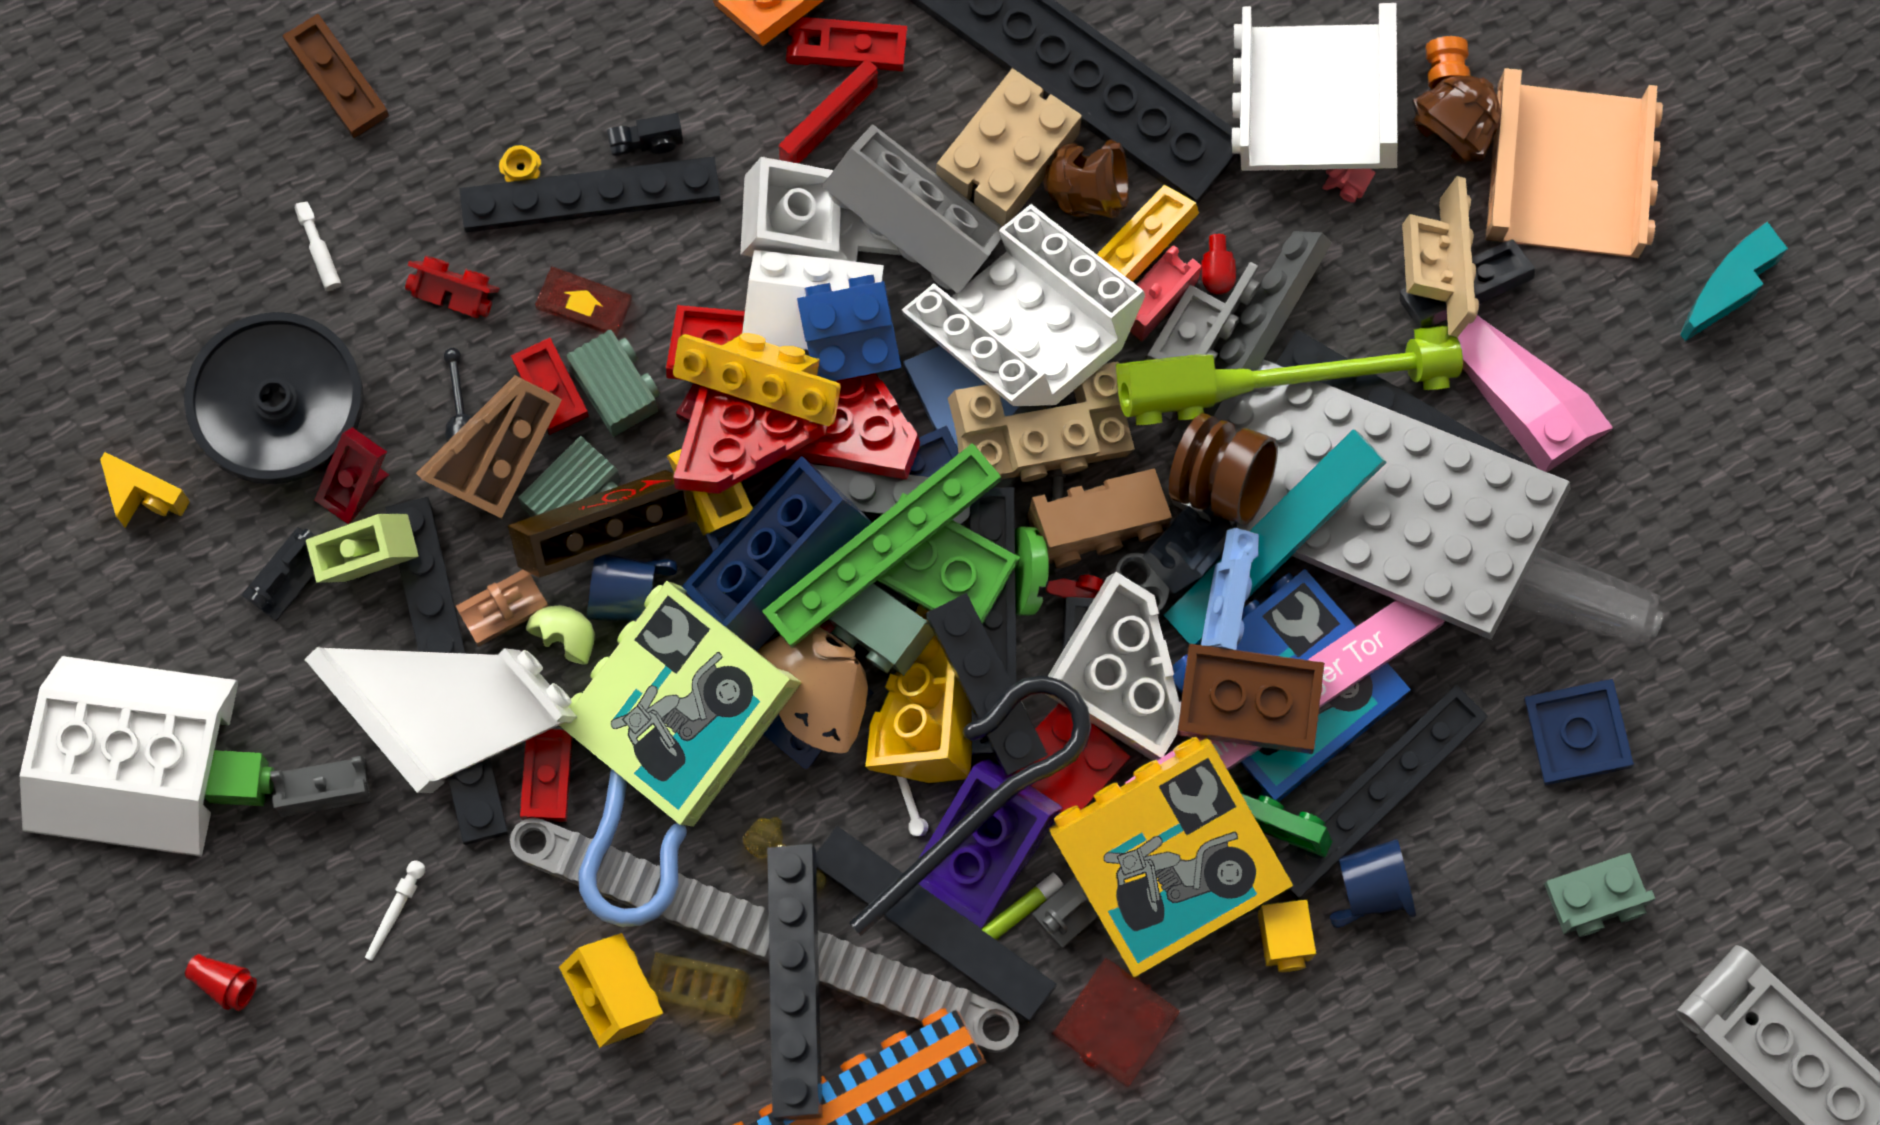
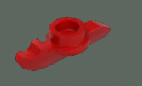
[1045,575,1104,598]

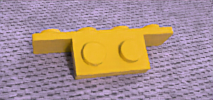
[673,333,841,426]

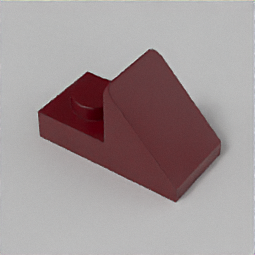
[314,427,389,524]

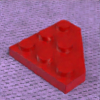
[785,373,920,480]
[673,385,827,494]

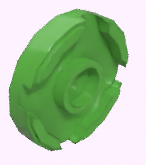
[1015,527,1049,616]

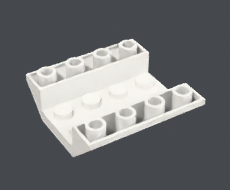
[901,204,1145,406]
[20,656,238,857]

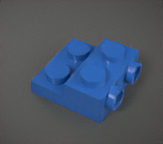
[797,274,902,381]

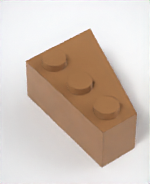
[1027,468,1172,569]

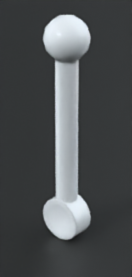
[897,776,928,836]

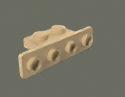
[1402,176,1479,337]

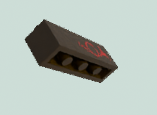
[508,470,698,578]

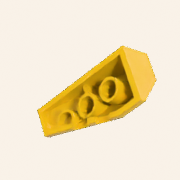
[866,605,972,783]

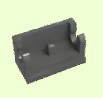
[270,756,371,817]

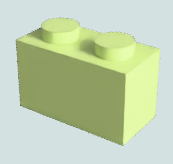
[306,514,419,583]

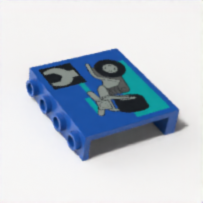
[1172,569,1411,802]

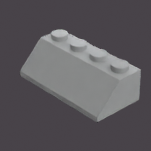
[821,124,1002,294]

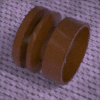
[1169,413,1278,525]

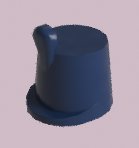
[587,554,678,622]
[1330,839,1416,928]

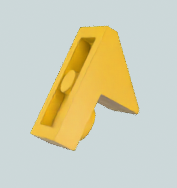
[100,452,190,528]

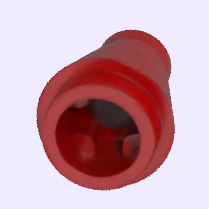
[185,954,257,1011]

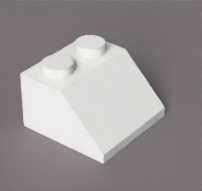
[740,157,841,257]

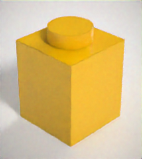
[1257,900,1316,972]

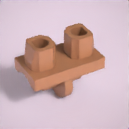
[456,570,548,647]

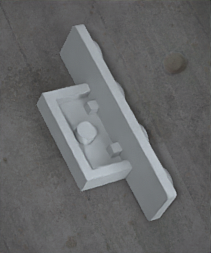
[1147,262,1260,419]

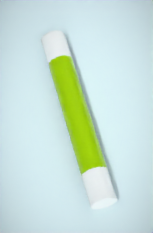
[981,872,1064,940]

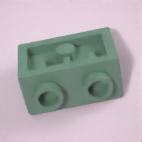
[1544,853,1656,937]

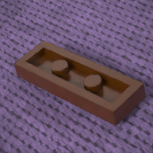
[282,14,389,139]

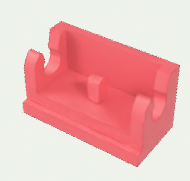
[1130,246,1202,341]

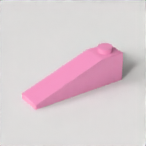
[1457,315,1613,472]

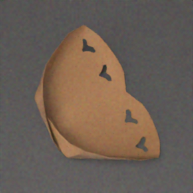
[757,627,868,753]

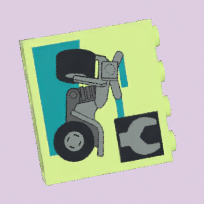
[559,581,802,826]

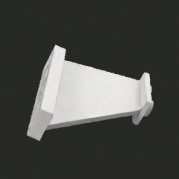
[305,647,577,793]

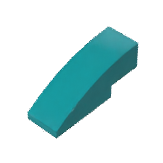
[1680,222,1788,341]

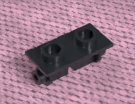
[241,527,316,621]

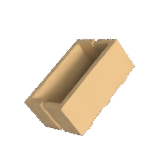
[936,68,1082,227]

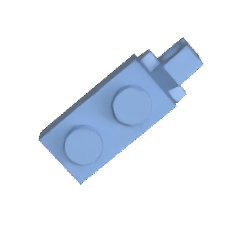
[1201,528,1259,650]

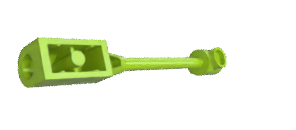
[1116,326,1463,425]

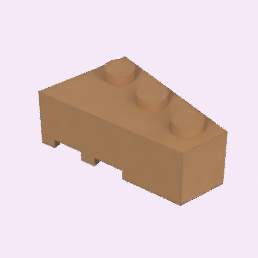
[416,375,562,519]

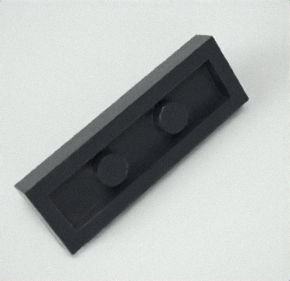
[1400,239,1535,328]

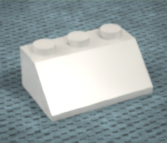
[742,250,884,356]

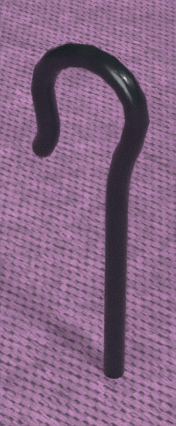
[849,675,1091,936]

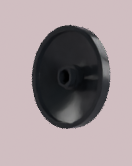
[184,312,364,484]

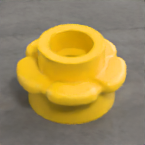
[499,145,541,182]

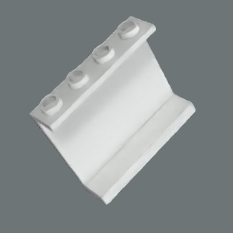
[1232,3,1397,171]

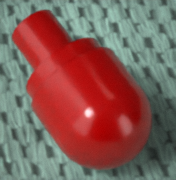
[1201,234,1236,295]

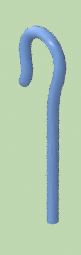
[578,769,687,927]

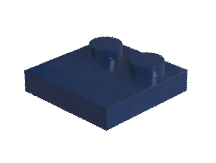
[1524,679,1634,785]

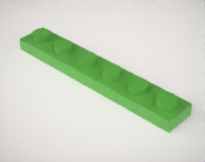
[762,443,1001,649]

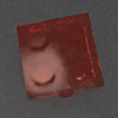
[1052,958,1180,1087]

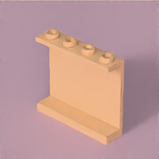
[1486,68,1663,258]

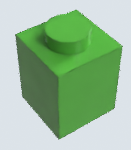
[204,750,274,806]

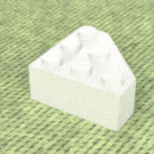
[1046,572,1181,761]

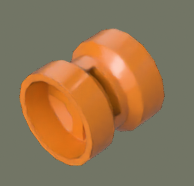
[1426,36,1471,90]

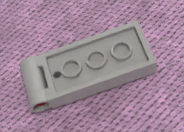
[1675,945,1880,1125]

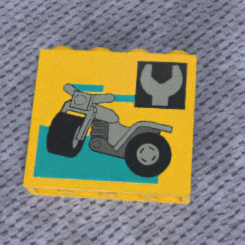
[1049,737,1293,977]

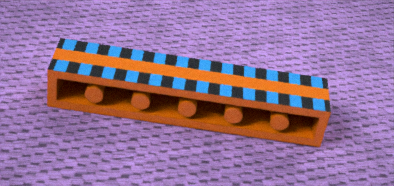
[733,1008,987,1125]

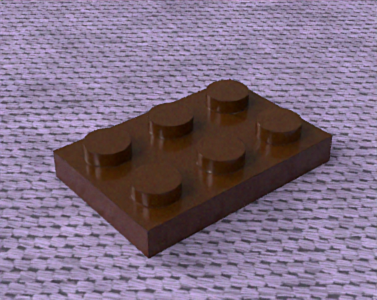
[1177,644,1325,754]

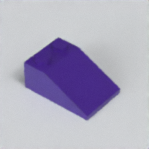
[919,758,1063,928]

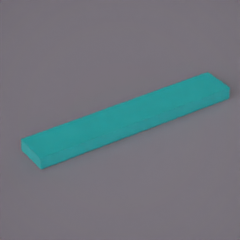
[1164,429,1387,645]

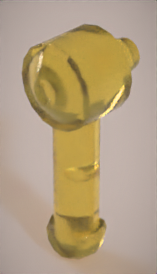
[743,817,826,892]

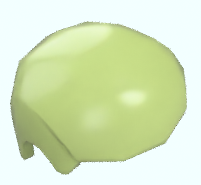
[526,605,595,665]

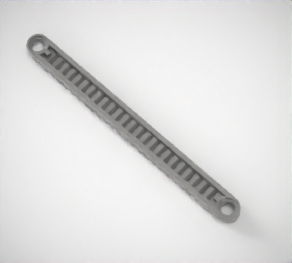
[510,818,1019,1053]

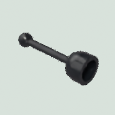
[444,348,472,443]

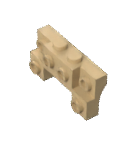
[948,361,1135,482]

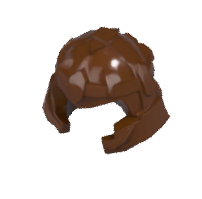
[1412,76,1502,164]
[1043,139,1129,218]

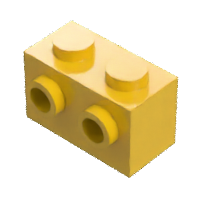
[559,933,663,1048]

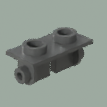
[1032,876,1098,948]

